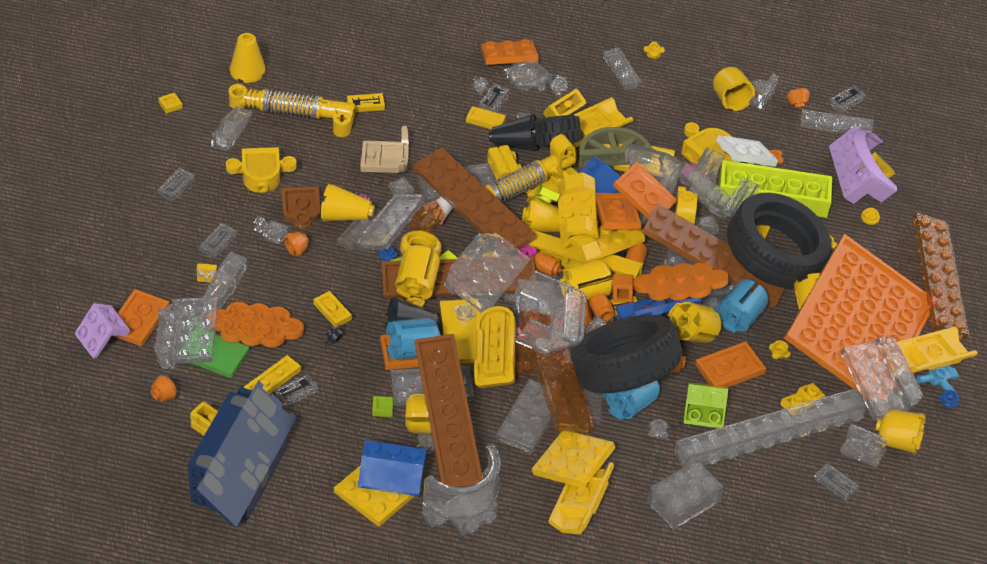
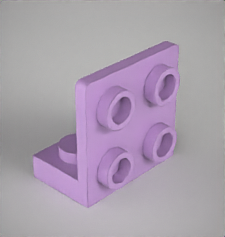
[75,303,130,358]

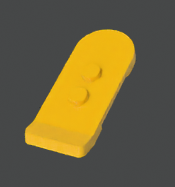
[474,306,516,388]

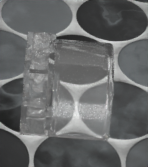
[422,443,501,535]

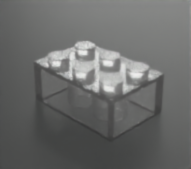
[647,460,724,530]

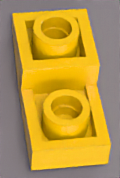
[780,383,826,417]

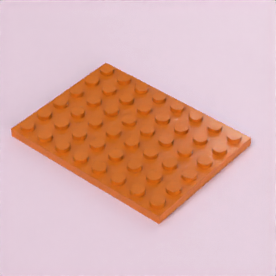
[784,234,937,407]

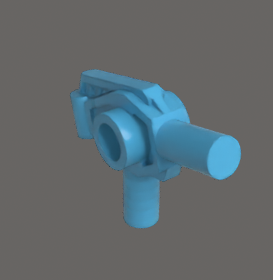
[916,366,959,391]

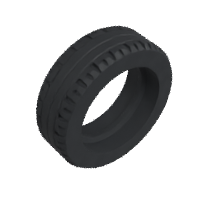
[727,192,832,288]
[570,315,683,393]

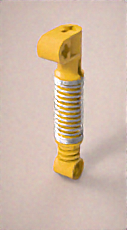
[229,84,355,137]
[484,134,576,203]

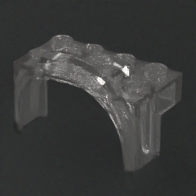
[675,148,760,218]

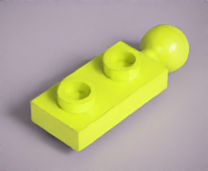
[534,187,560,204]

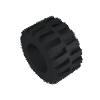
[534,115,582,146]

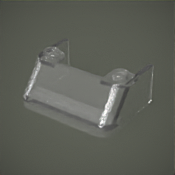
[516,270,586,354]

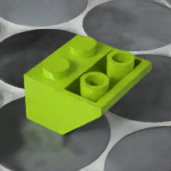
[683,382,728,429]

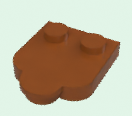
[281,186,321,229]

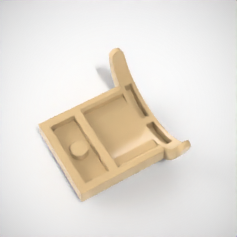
[360,126,409,173]

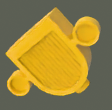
[681,122,735,175]
[226,147,296,193]
[675,186,698,224]

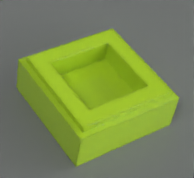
[372,396,393,417]

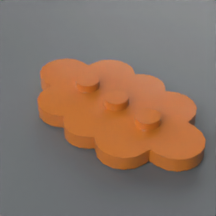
[633,263,729,301]
[207,302,304,347]

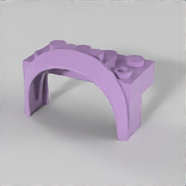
[829,125,897,204]

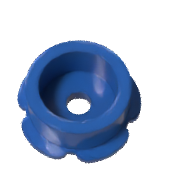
[379,246,398,261]
[939,390,959,408]

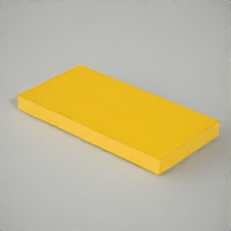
[440,299,480,364]

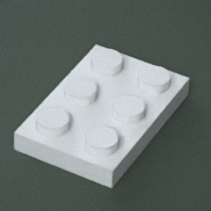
[716,135,779,167]

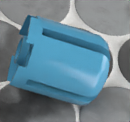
[716,279,769,333]
[386,318,440,360]
[603,380,660,420]

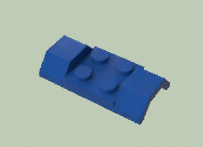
[615,298,702,319]

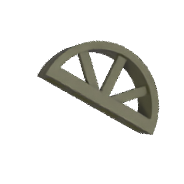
[578,127,652,168]

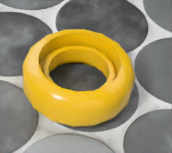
[400,230,442,257]

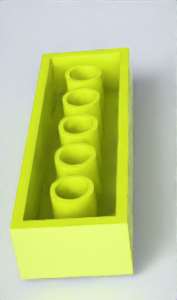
[717,160,832,218]

